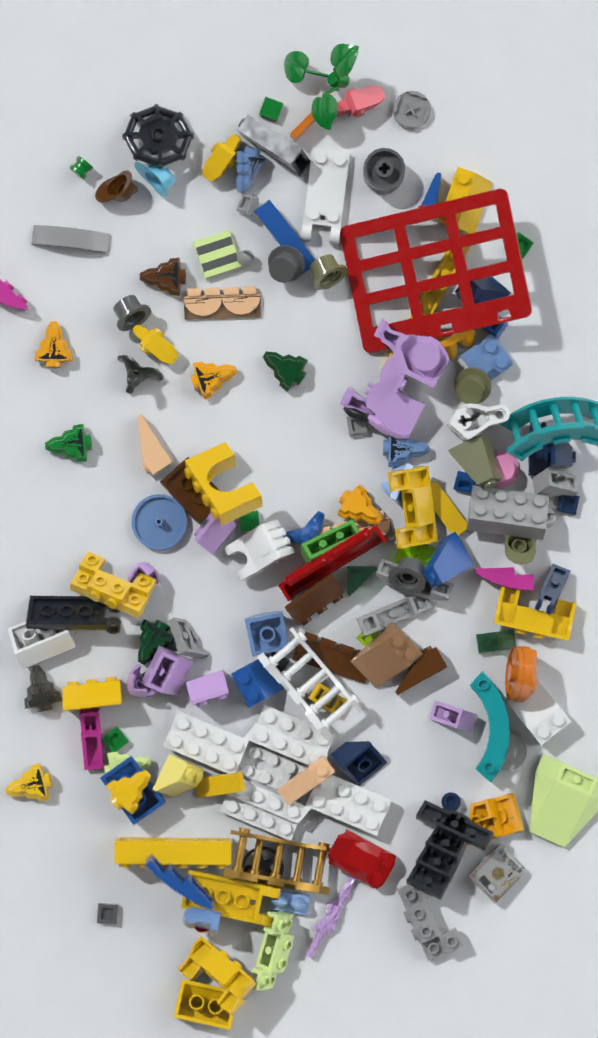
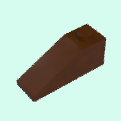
[395,645,447,695]

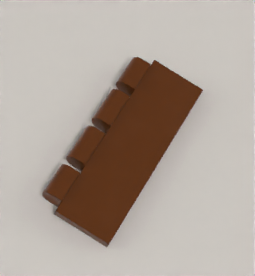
[292,631,367,684]

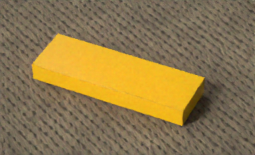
[431,481,467,535]
[196,772,246,798]

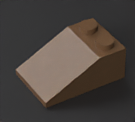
[351,622,423,688]

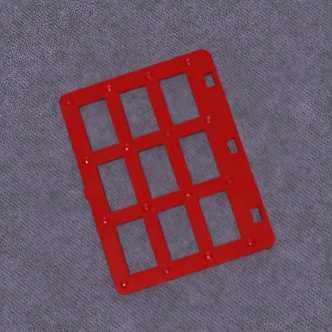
[340,188,532,353]

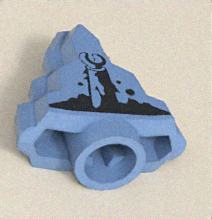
[236,146,266,193]
[383,436,429,467]

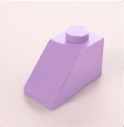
[429,701,477,733]

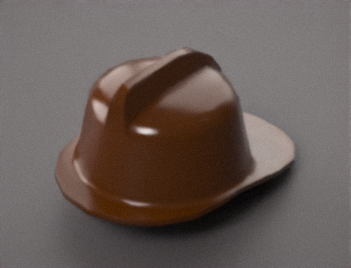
[95,170,138,203]

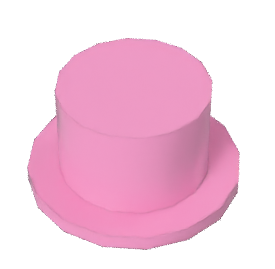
[493,450,519,489]

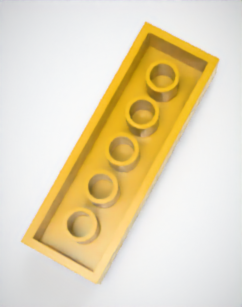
[114,837,232,868]

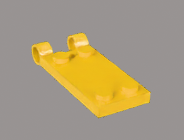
[180,869,281,927]

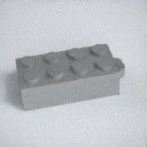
[467,485,556,540]

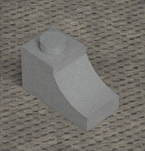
[532,468,579,499]

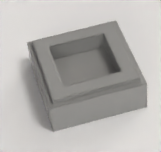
[236,193,259,216]
[346,416,368,436]

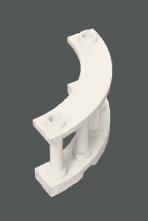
[257,627,363,741]

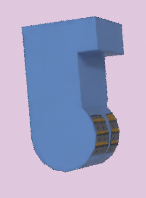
[183,907,221,936]

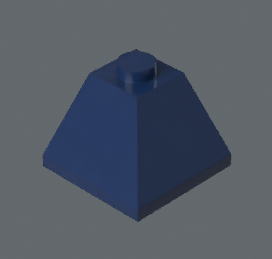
[455,277,511,304]
[548,442,576,467]
[331,741,388,786]

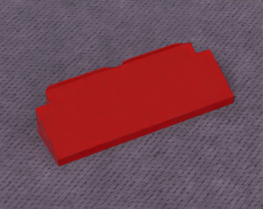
[278,525,387,601]

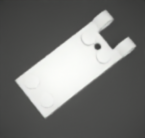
[301,147,350,245]

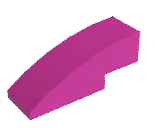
[474,567,534,590]
[80,706,104,770]

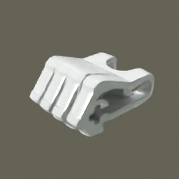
[446,403,510,441]
[225,519,295,581]

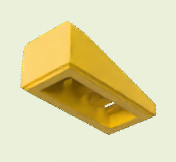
[308,682,348,718]

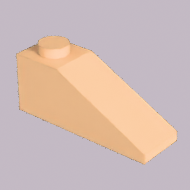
[138,414,173,475]
[277,755,335,805]

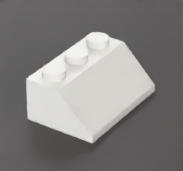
[8,621,76,669]

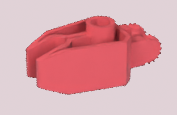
[336,86,385,118]

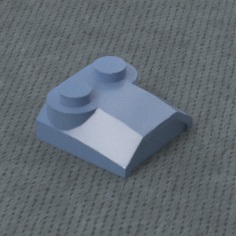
[459,333,513,380]
[245,611,289,657]

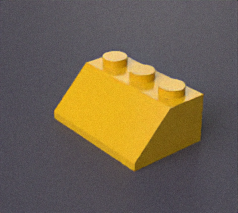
[438,167,492,234]
[62,676,124,711]
[174,979,234,1030]

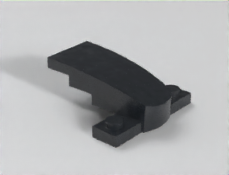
[406,800,494,900]

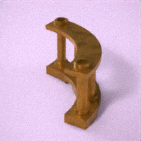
[223,827,331,895]

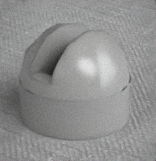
[237,250,254,266]

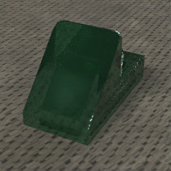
[476,629,516,653]

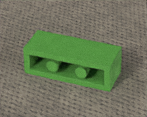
[301,520,360,563]

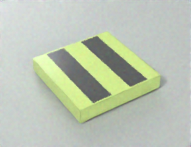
[193,230,241,279]

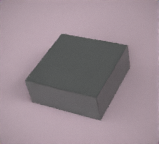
[97,903,118,924]

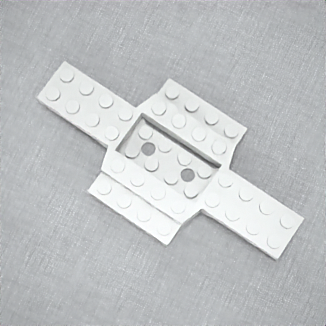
[163,704,392,841]

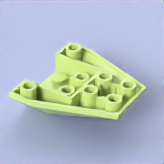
[529,754,598,848]

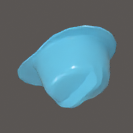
[134,162,176,198]

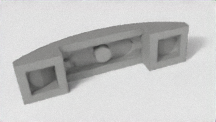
[32,225,110,253]
[375,558,454,601]
[357,595,432,636]

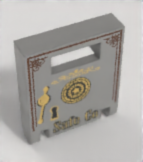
[468,843,527,904]

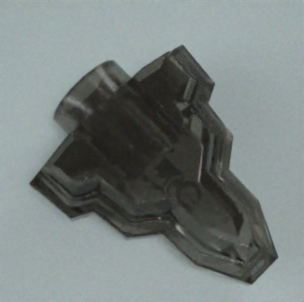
[24,665,63,713]

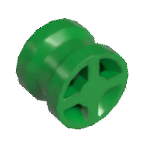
[69,156,93,180]

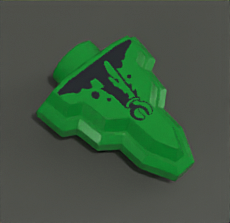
[45,424,92,462]

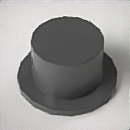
[268,245,305,283]
[113,295,151,331]
[388,557,426,594]

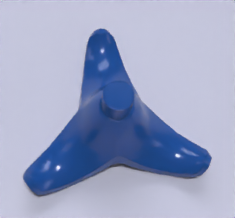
[283,511,325,545]

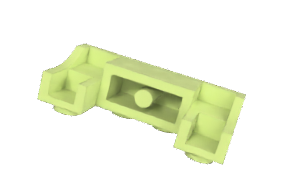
[251,911,294,991]

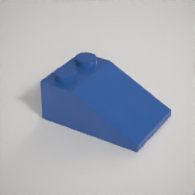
[100,755,166,825]

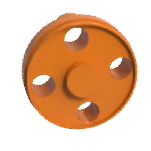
[505,646,537,702]

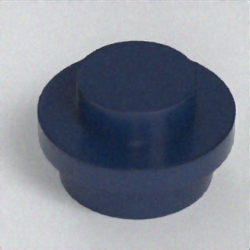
[441,792,461,810]

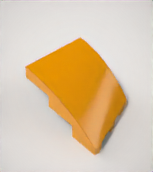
[467,793,524,846]

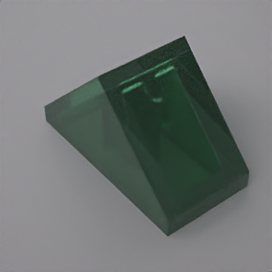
[347,566,377,596]

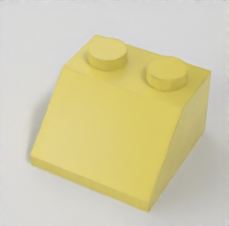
[153,754,204,797]

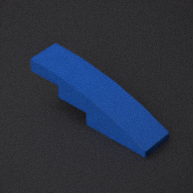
[254,200,315,275]
[145,855,215,910]

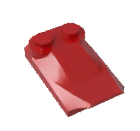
[327,829,396,890]

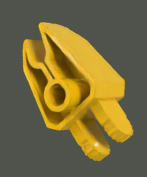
[202,134,242,182]
[132,324,179,365]

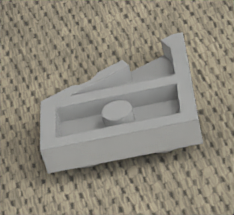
[169,617,209,659]

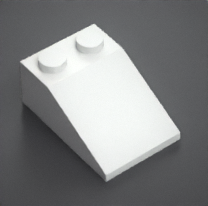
[504,678,571,745]

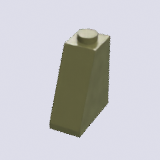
[448,435,502,488]

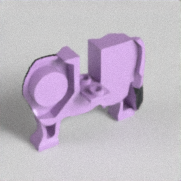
[340,318,449,440]

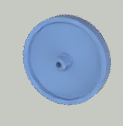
[131,494,187,550]

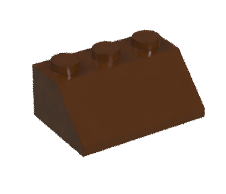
[284,573,344,626]

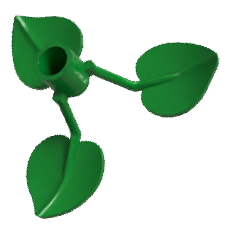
[284,44,359,130]

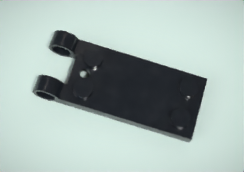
[26,596,121,634]

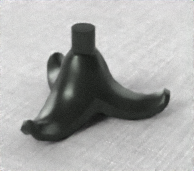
[117,355,164,394]

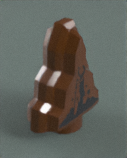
[140,258,186,296]

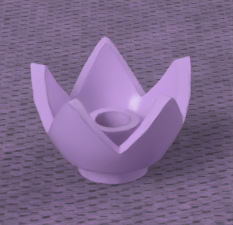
[127,562,161,585]
[126,663,158,698]

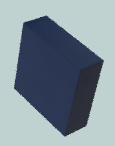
[556,495,580,515]

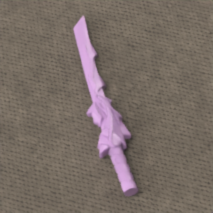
[305,876,357,958]

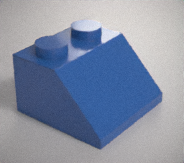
[231,659,284,708]

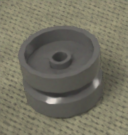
[363,148,405,194]

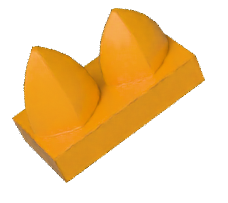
[435,330,476,360]

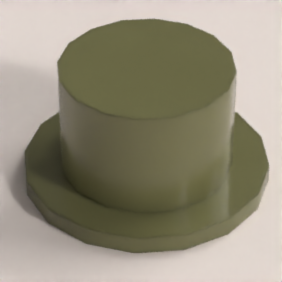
[310,254,348,290]
[454,367,492,404]

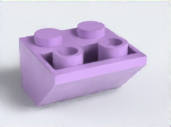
[194,513,237,555]
[142,645,194,695]
[186,670,230,707]

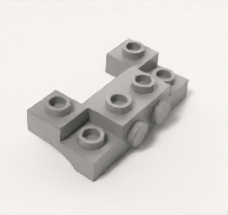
[397,884,464,961]

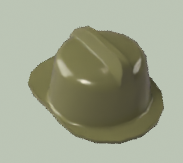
[505,535,536,565]

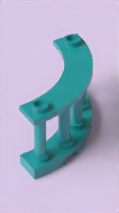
[500,397,598,461]
[469,671,510,782]

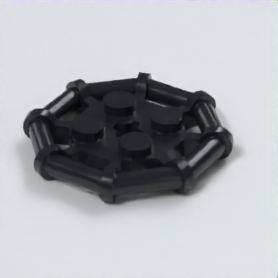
[122,104,194,169]

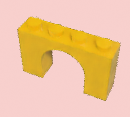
[184,442,263,526]

